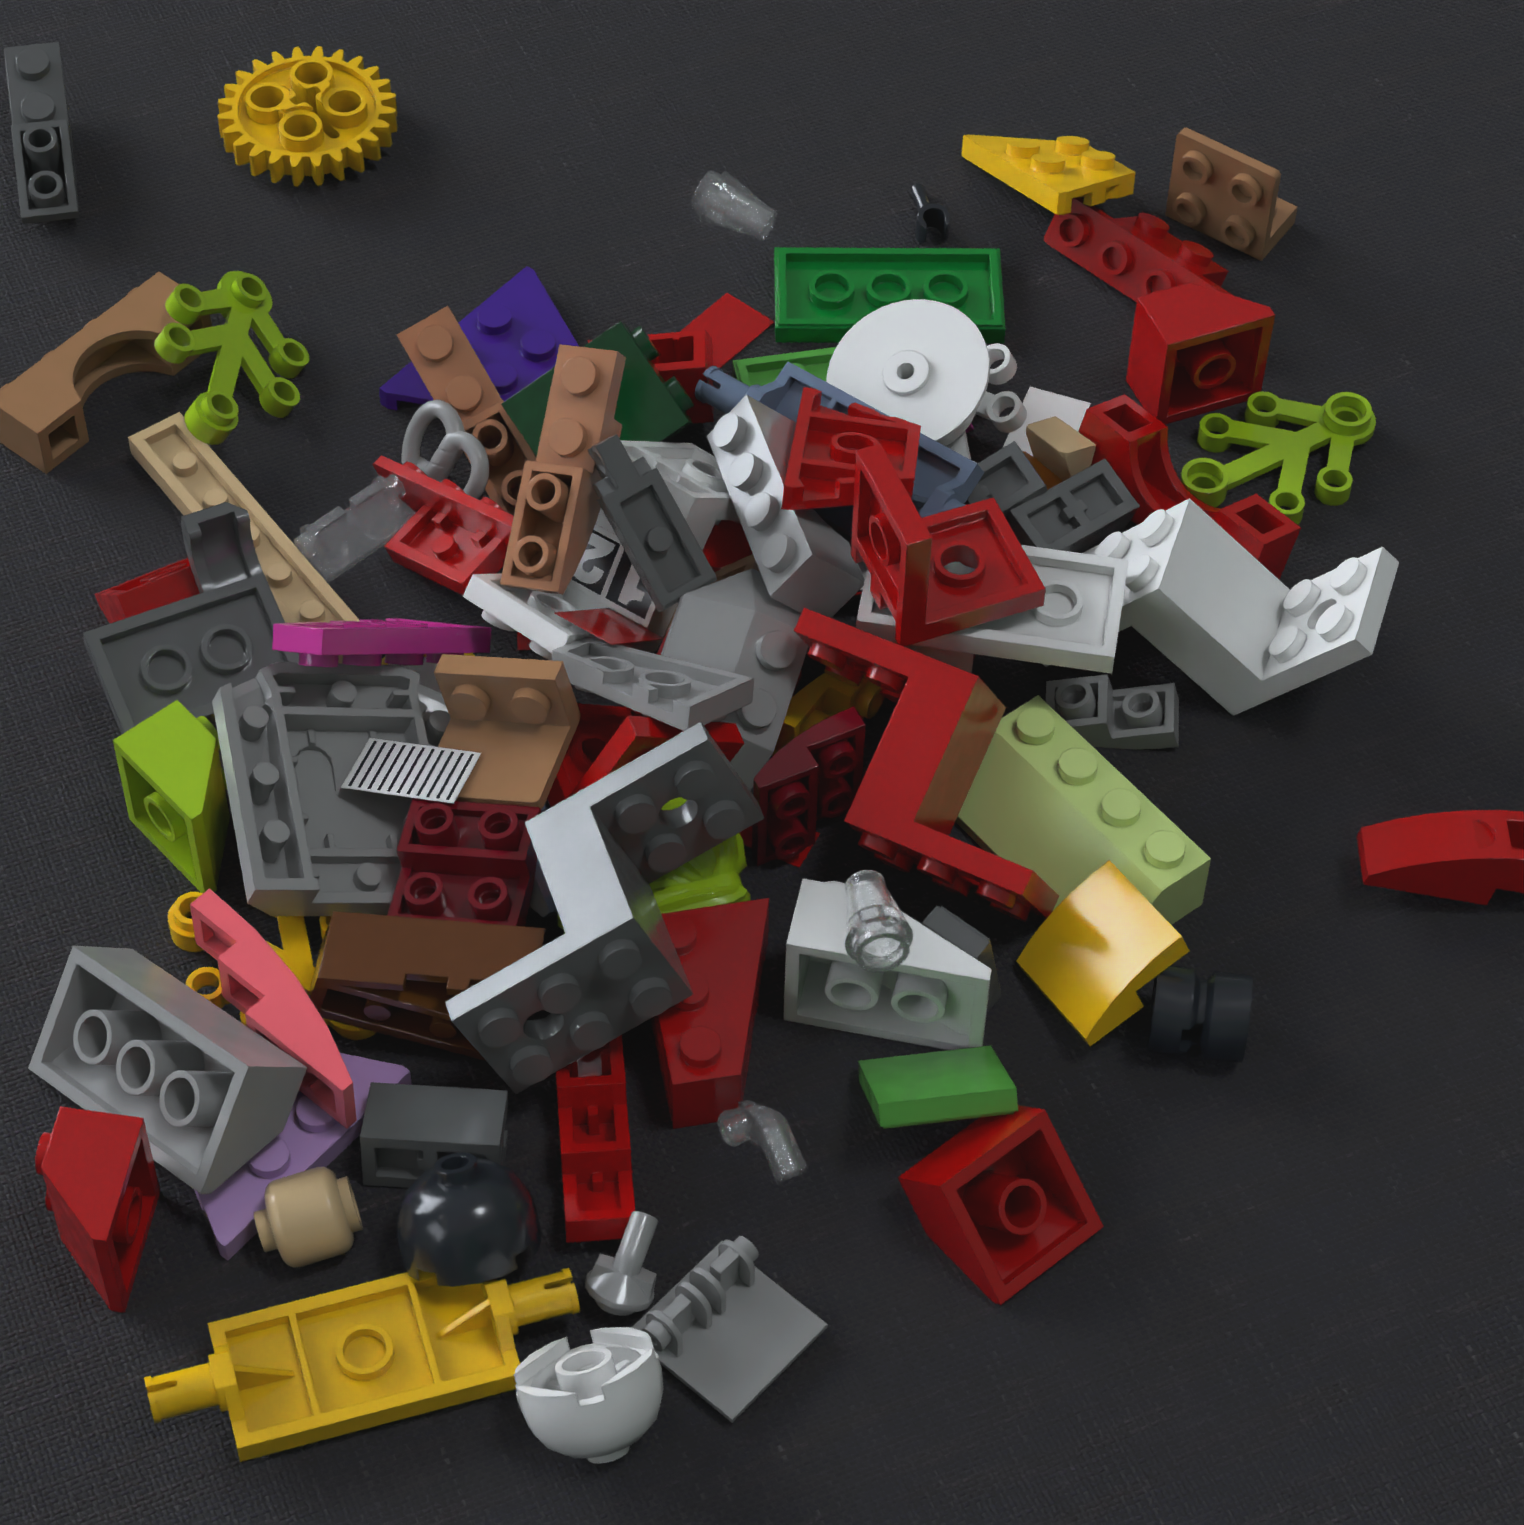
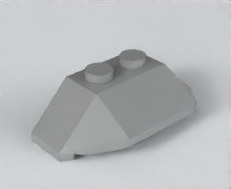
[641,568,808,791]

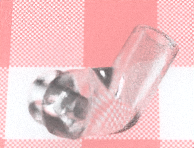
[718,1100,808,1182]

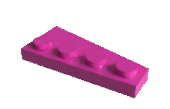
[272,618,491,667]

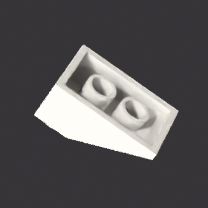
[783,879,992,1050]

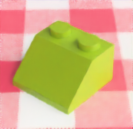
[113,700,230,893]

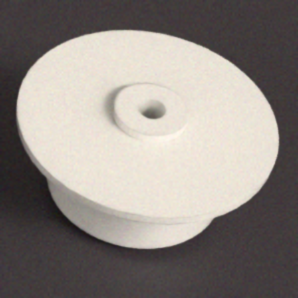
[826,299,990,446]

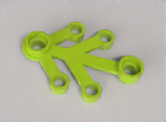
[154,271,309,445]
[1180,391,1376,525]

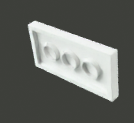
[856,545,1129,674]

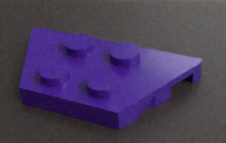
[379,266,579,410]

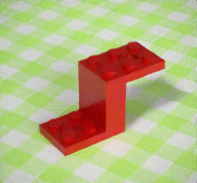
[794,608,1059,922]

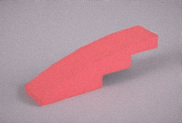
[190,888,357,1129]

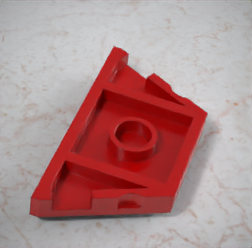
[781,387,921,510]

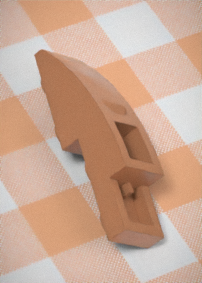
[397,306,536,516]
[500,344,626,595]

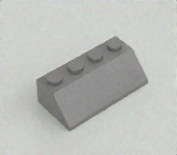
[28,946,307,1194]

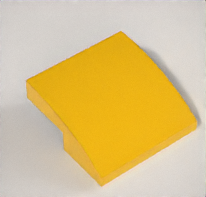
[1016,860,1189,1046]

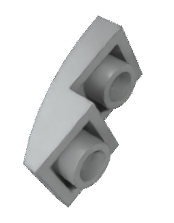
[1046,674,1179,749]

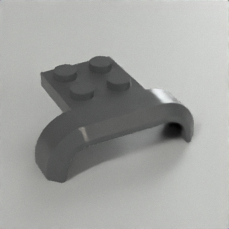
[83,502,299,734]

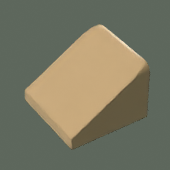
[1026,416,1096,481]

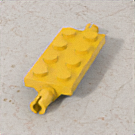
[144,1268,580,1462]

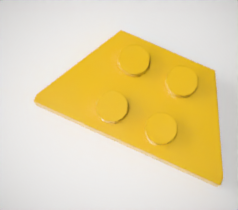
[961,135,1135,215]

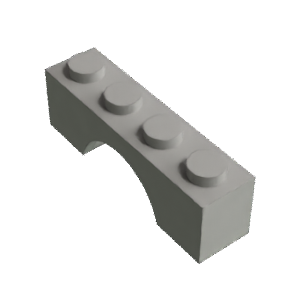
[706,395,865,618]

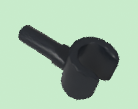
[911,184,951,243]

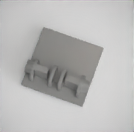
[632,1236,828,1423]

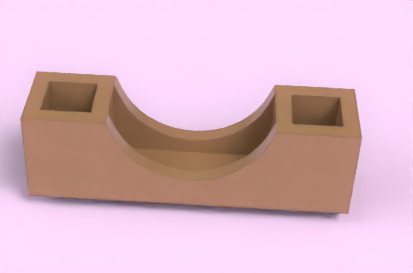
[0,271,212,474]

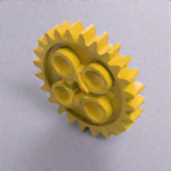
[217,46,397,186]

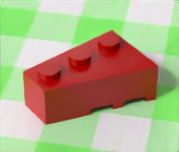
[650,898,769,1129]

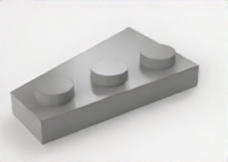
[552,637,754,731]

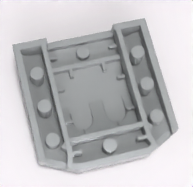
[212,662,450,916]

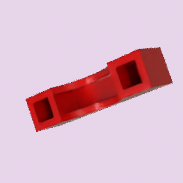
[1078,394,1301,579]

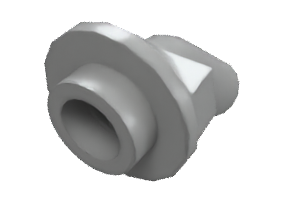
[585,1211,658,1316]

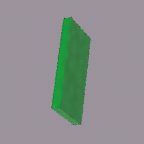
[774,247,1006,343]

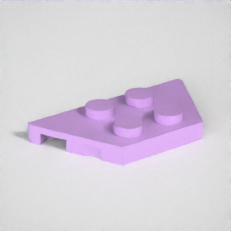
[194,1053,412,1261]

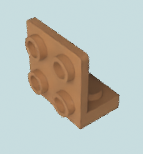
[1165,127,1297,261]
[434,654,581,809]

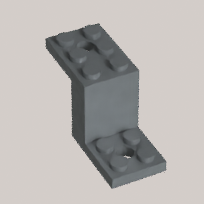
[445,722,765,1094]

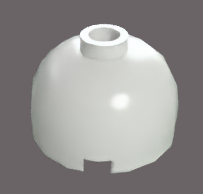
[514,1327,664,1464]

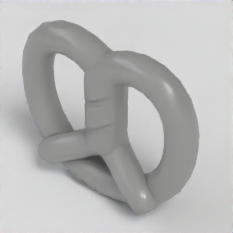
[401,400,489,500]

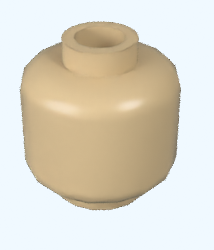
[254,1166,363,1268]

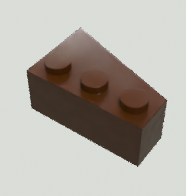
[309,911,546,1061]

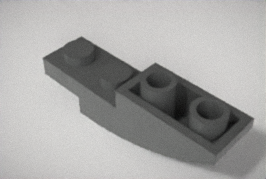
[4,42,79,224]

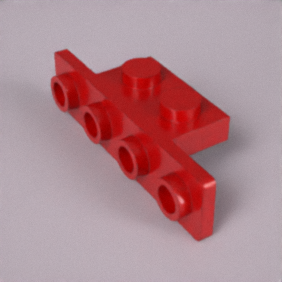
[1044,197,1234,302]
[373,455,514,595]

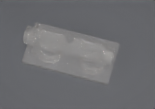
[294,474,416,583]

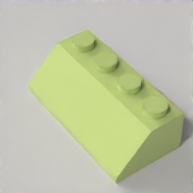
[955,695,1211,925]

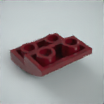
[752,707,866,866]
[387,798,541,927]

